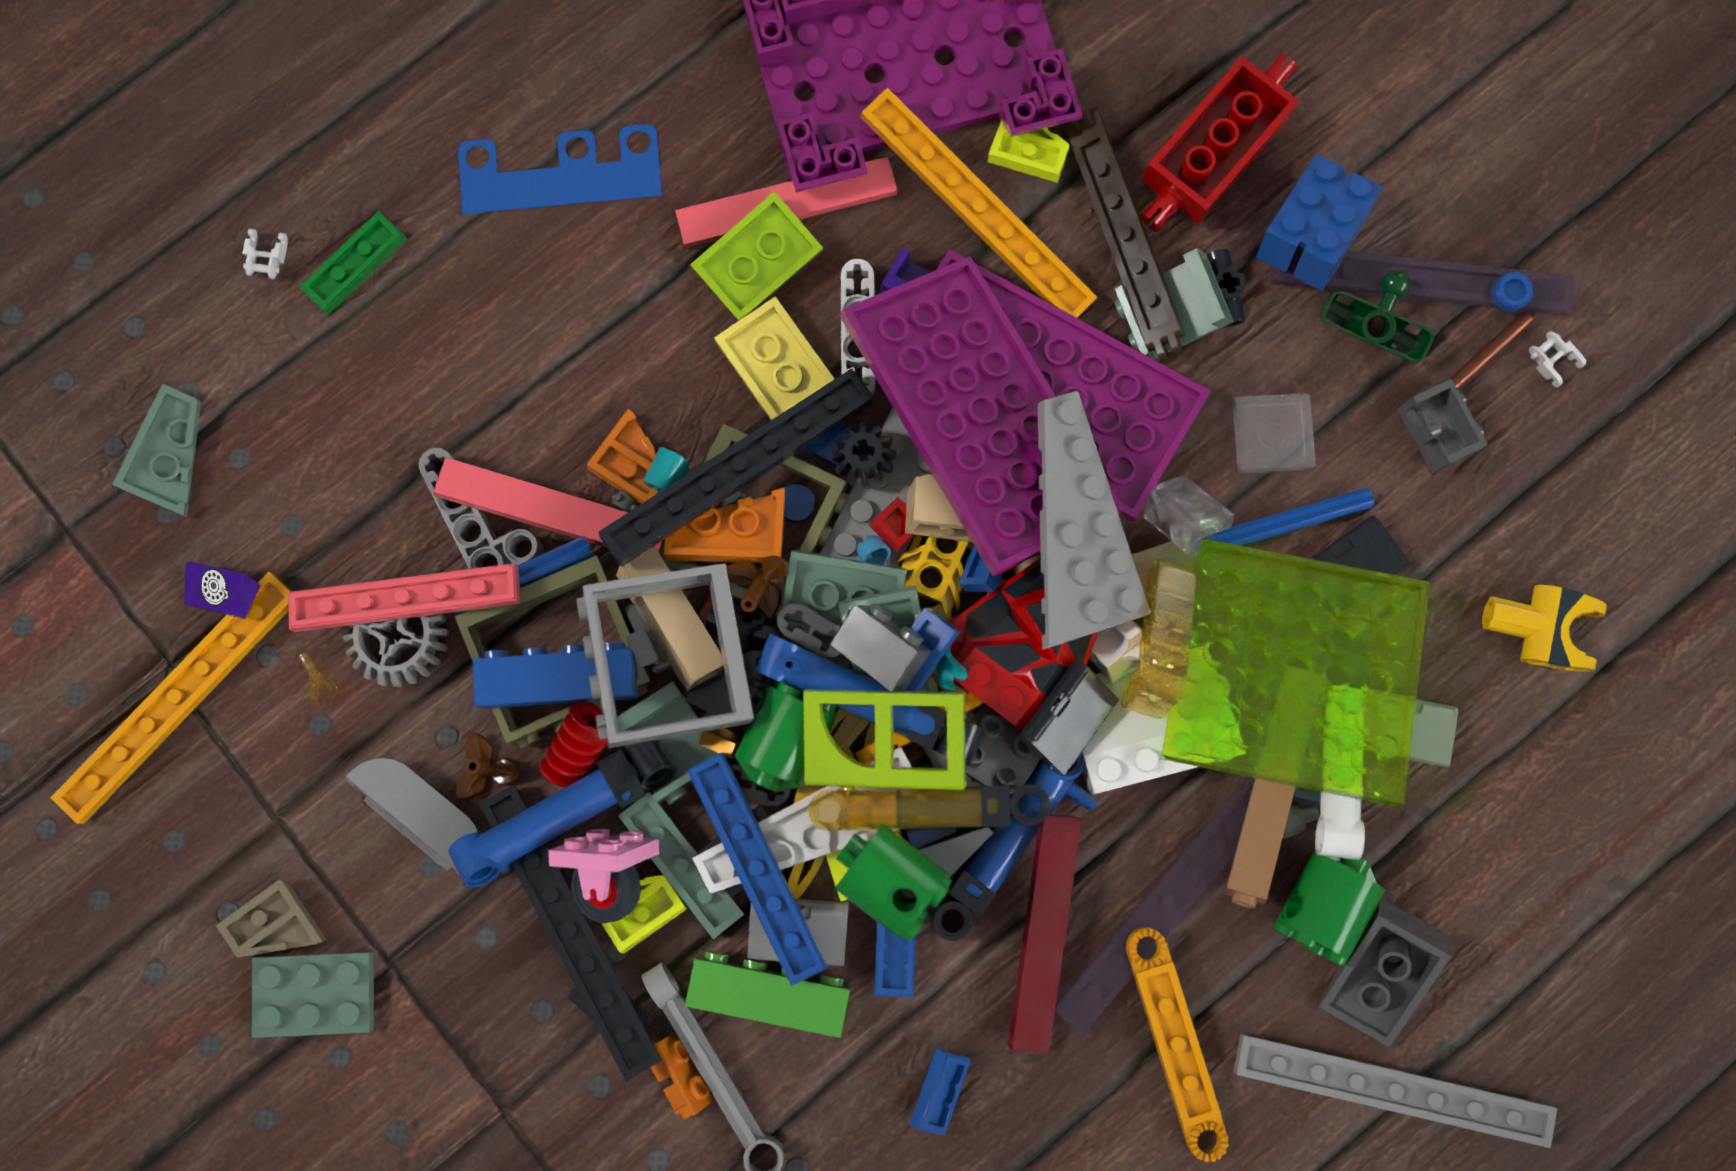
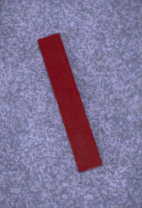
[1008,814,1082,1053]

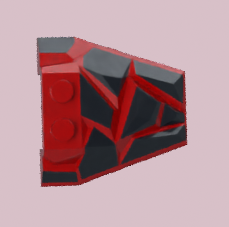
[937,557,1099,730]

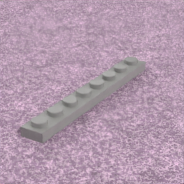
[1233,1034,1557,1148]

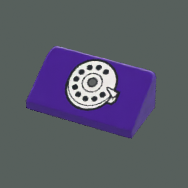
[184,561,261,619]

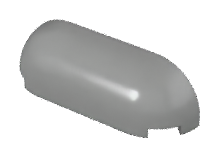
[346,758,478,875]

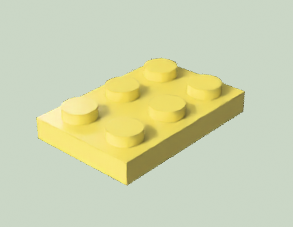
[714,297,834,420]

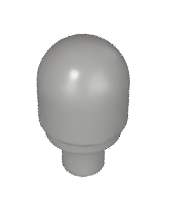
[1282,804,1320,839]

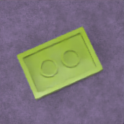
[690,191,823,321]

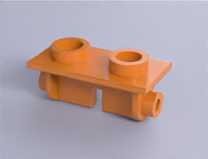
[651,1032,714,1120]

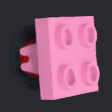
[549,829,659,923]

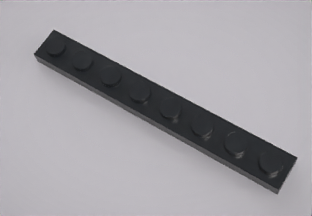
[599,368,874,567]
[479,784,663,1081]

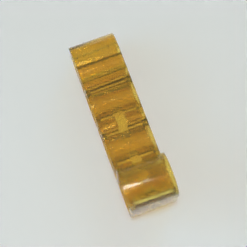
[1121,558,1197,719]

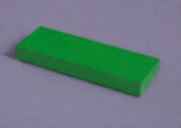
[299,211,407,315]

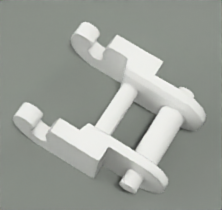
[243,229,288,279]
[1529,331,1586,387]

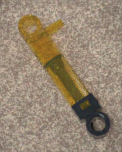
[808,785,1051,831]

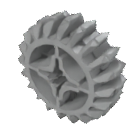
[342,614,449,687]

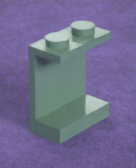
[1115,248,1234,360]
[617,682,719,805]

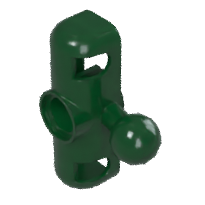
[1320,270,1434,362]

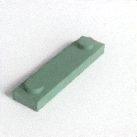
[619,792,745,939]

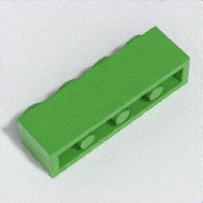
[685,951,850,1038]

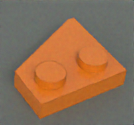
[587,409,658,504]

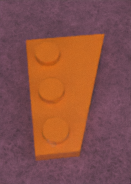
[664,488,785,563]

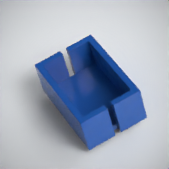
[1256,154,1383,292]

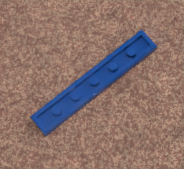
[687,752,828,986]

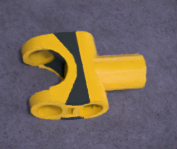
[1482,585,1607,672]

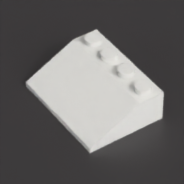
[1082,646,1246,795]

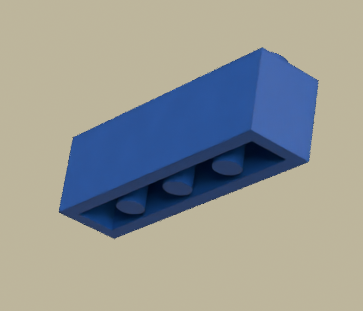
[473,642,638,709]

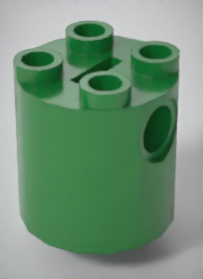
[735,679,837,792]
[834,823,952,941]
[1273,851,1385,968]

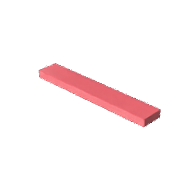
[675,156,897,249]
[433,457,662,552]
[288,563,521,632]

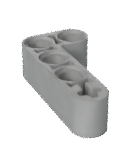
[419,448,544,569]

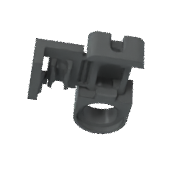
[625,603,673,676]

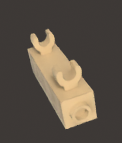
[616,546,724,691]

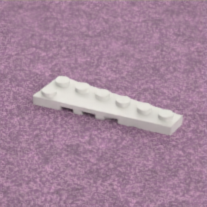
[692,747,936,894]

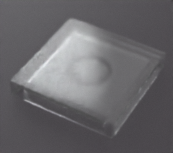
[1233,393,1316,473]

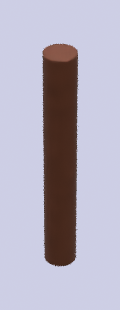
[1448,312,1533,389]

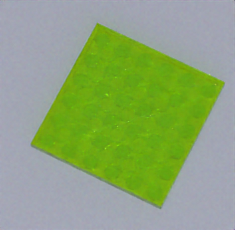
[1160,538,1430,808]

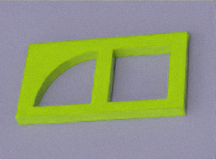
[803,689,966,790]

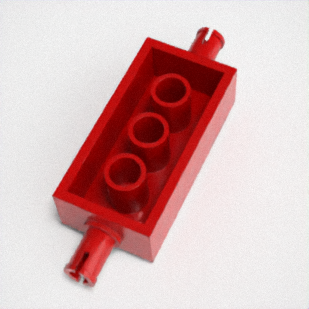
[1141,54,1300,232]

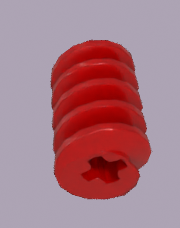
[539,702,607,788]

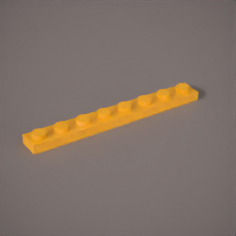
[860,87,1097,318]
[50,571,293,824]

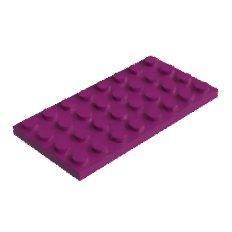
[875,249,1211,522]
[840,256,1125,577]

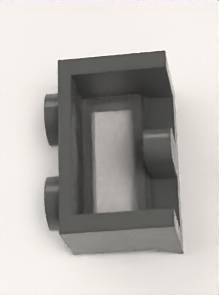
[1397,379,1488,474]

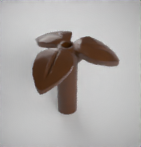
[727,555,789,618]
[456,732,520,799]

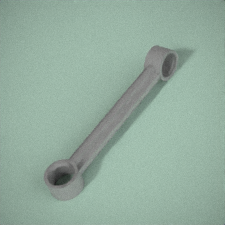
[641,962,784,1171]

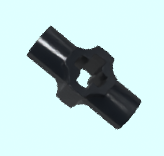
[1207,249,1246,328]
[705,604,784,654]

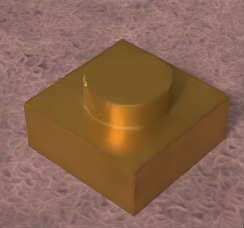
[698,727,742,758]

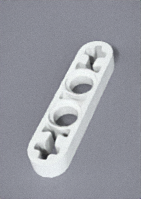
[841,259,875,395]

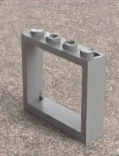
[576,563,754,748]

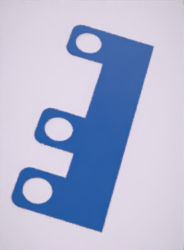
[458,124,662,214]

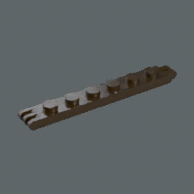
[1064,107,1185,362]

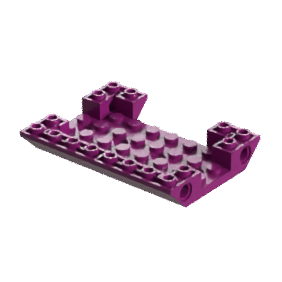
[743,0,1083,192]

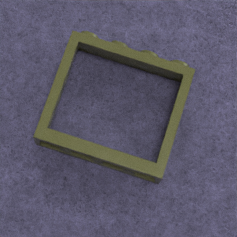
[659,424,850,620]
[455,555,654,748]

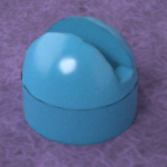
[857,535,891,565]

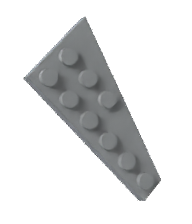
[1038,391,1151,649]

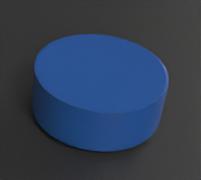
[1491,272,1533,312]
[784,484,815,523]

